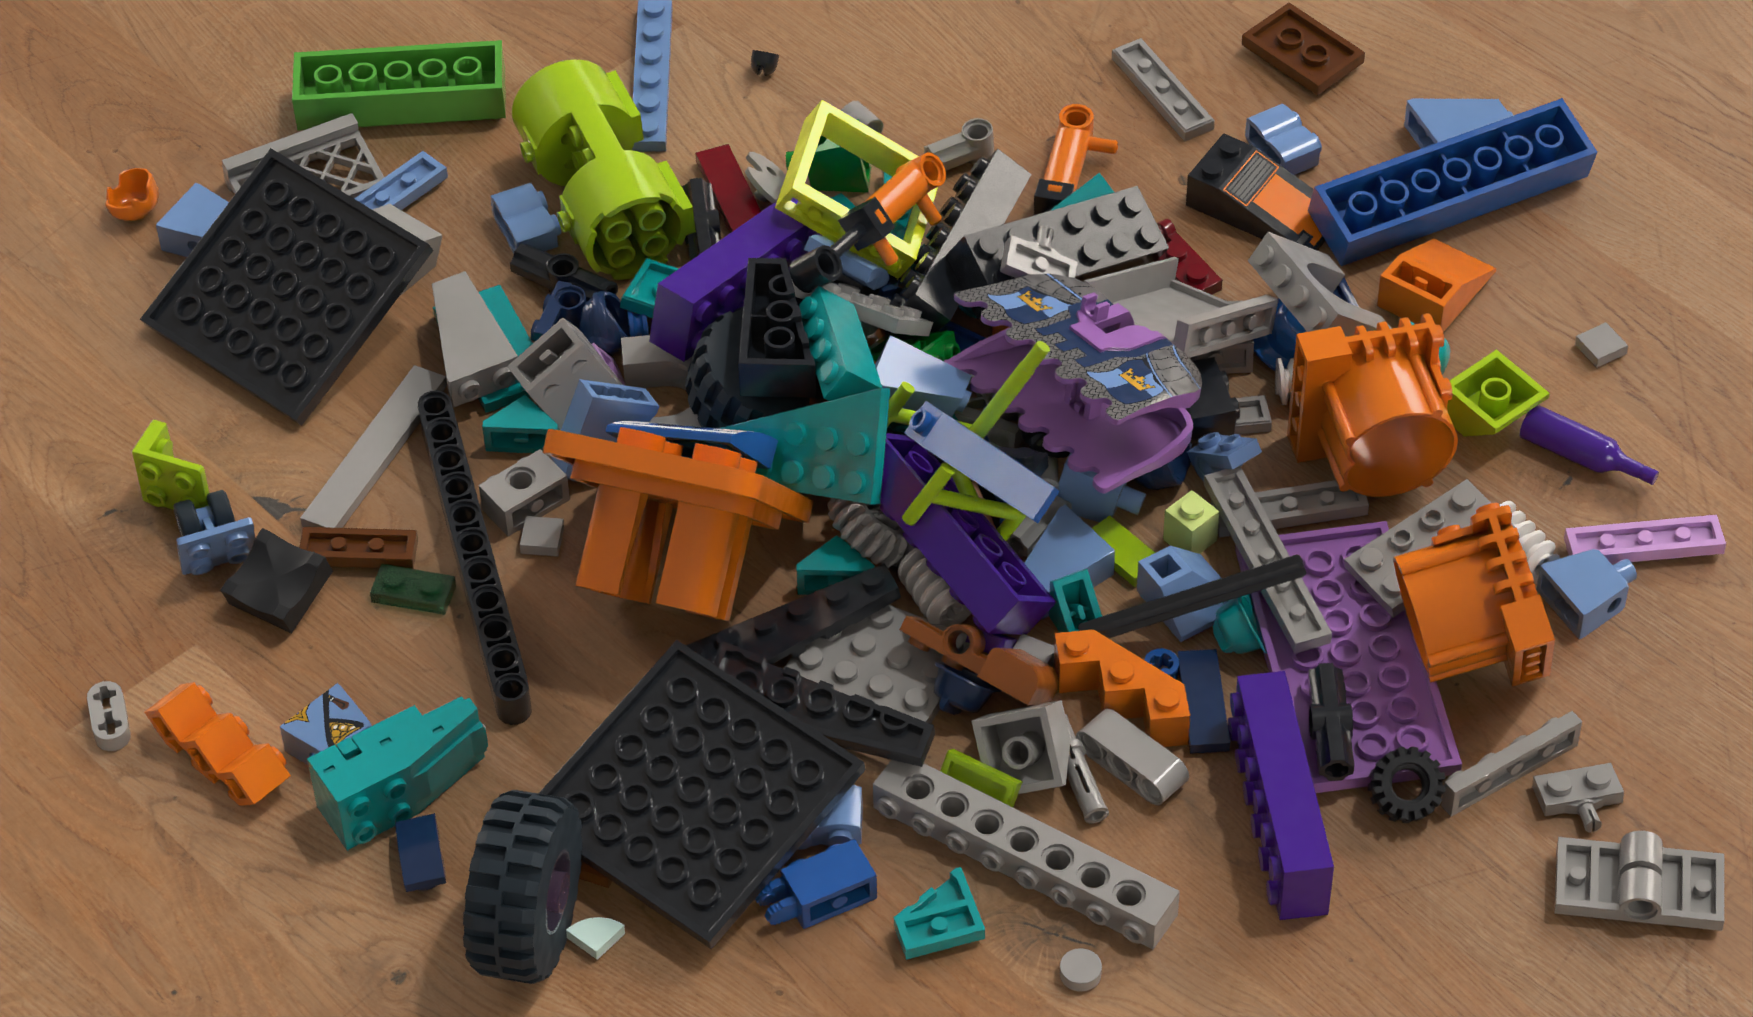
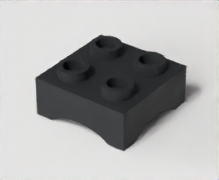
[220,528,333,634]

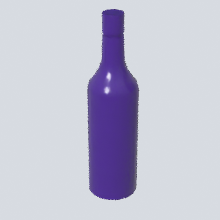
[1519,405,1659,485]

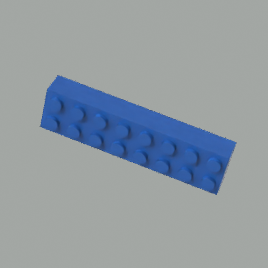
[1308,98,1598,266]

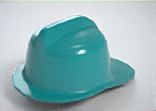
[1213,594,1267,654]

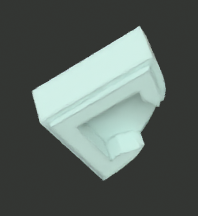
[566,917,625,960]

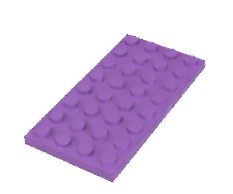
[1235,521,1462,793]

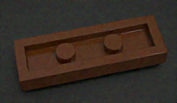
[299,527,418,569]

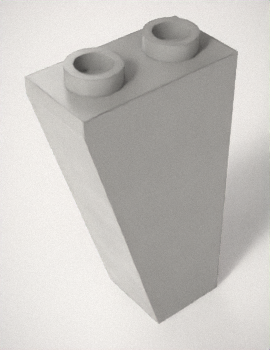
[432,271,519,407]

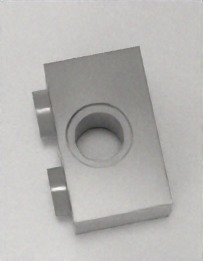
[479,449,570,537]

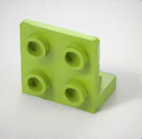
[132,419,209,510]

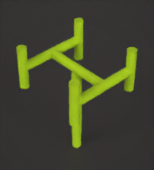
[887,341,1050,542]

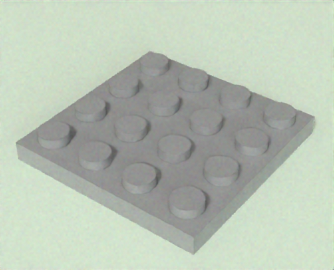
[784,605,970,724]

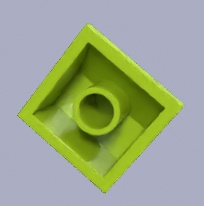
[1447,349,1550,436]

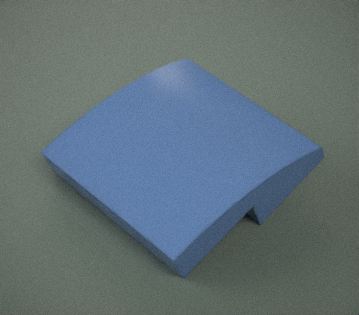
[804,235,889,290]

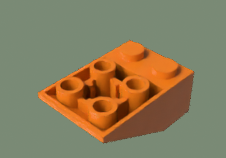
[1377,238,1496,332]

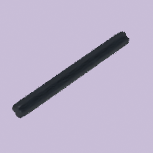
[1078,554,1306,639]

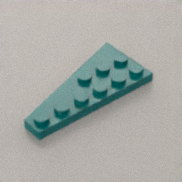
[719,388,890,504]

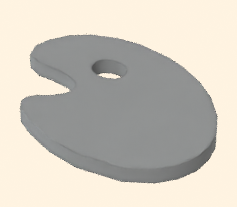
[745,152,786,204]

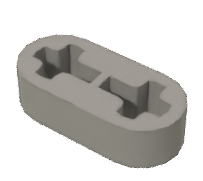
[87,681,131,751]

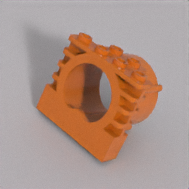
[1287,313,1458,497]
[1393,503,1555,687]

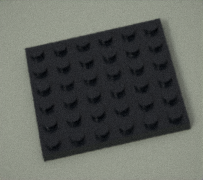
[140,148,434,426]
[539,640,866,949]

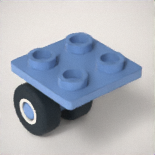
[173,490,255,575]

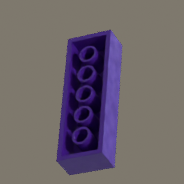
[649,198,822,362]
[880,433,1057,635]
[1228,671,1334,920]

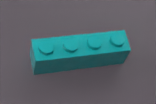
[799,286,883,401]

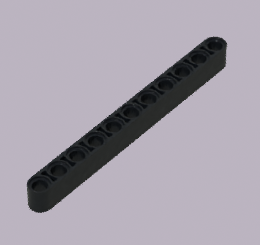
[418,390,532,725]

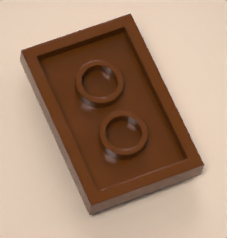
[1242,3,1365,96]

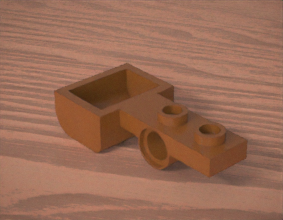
[899,616,1059,705]

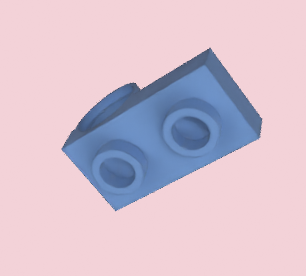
[1187,432,1262,481]

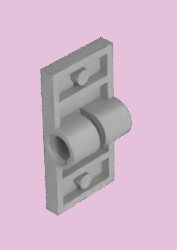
[792,281,933,336]
[1344,479,1516,617]
[1554,831,1724,931]

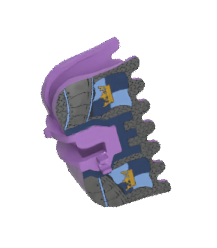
[944,274,1202,494]

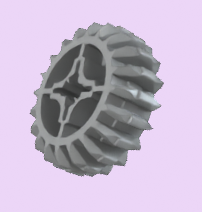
[827,498,915,568]

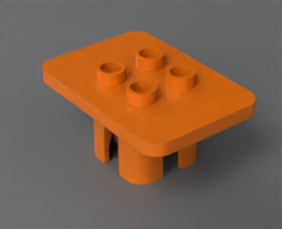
[542,427,814,622]

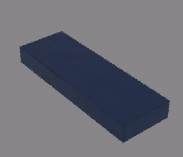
[1177,649,1230,754]

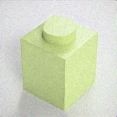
[1163,490,1219,554]

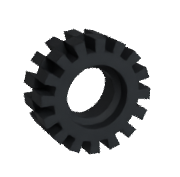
[1368,746,1446,823]

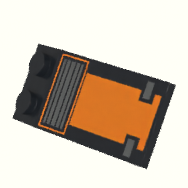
[1186,133,1325,251]

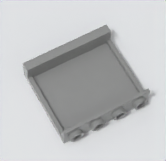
[1084,257,1279,358]

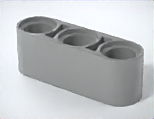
[1076,708,1189,805]

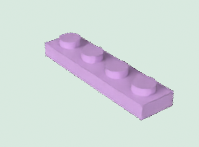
[1564,515,1726,564]

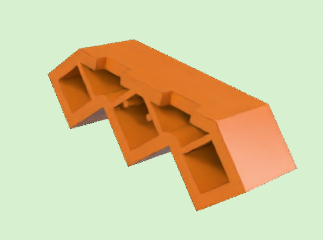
[1054,630,1190,747]
[144,682,291,806]

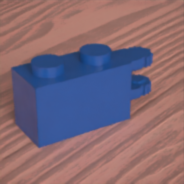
[755,839,877,929]

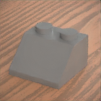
[972,700,1071,794]

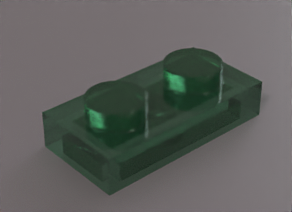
[370,564,456,615]

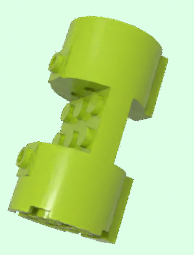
[512,59,696,280]

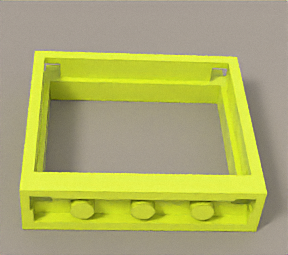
[775,100,938,279]

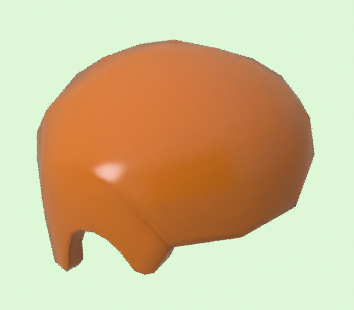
[105,168,159,221]

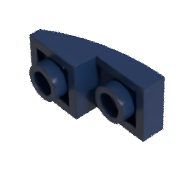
[395,813,446,892]

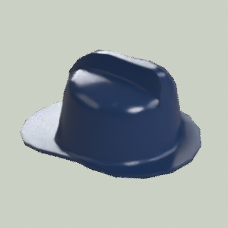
[934,662,1003,715]

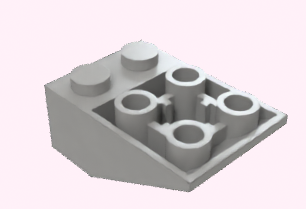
[507,318,623,430]

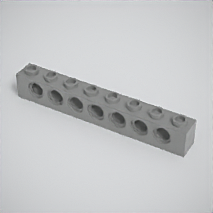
[873,760,1180,950]

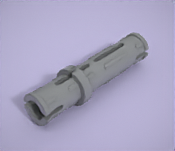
[1065,714,1109,824]

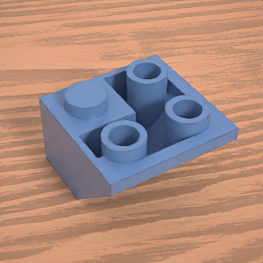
[1137,545,1227,642]

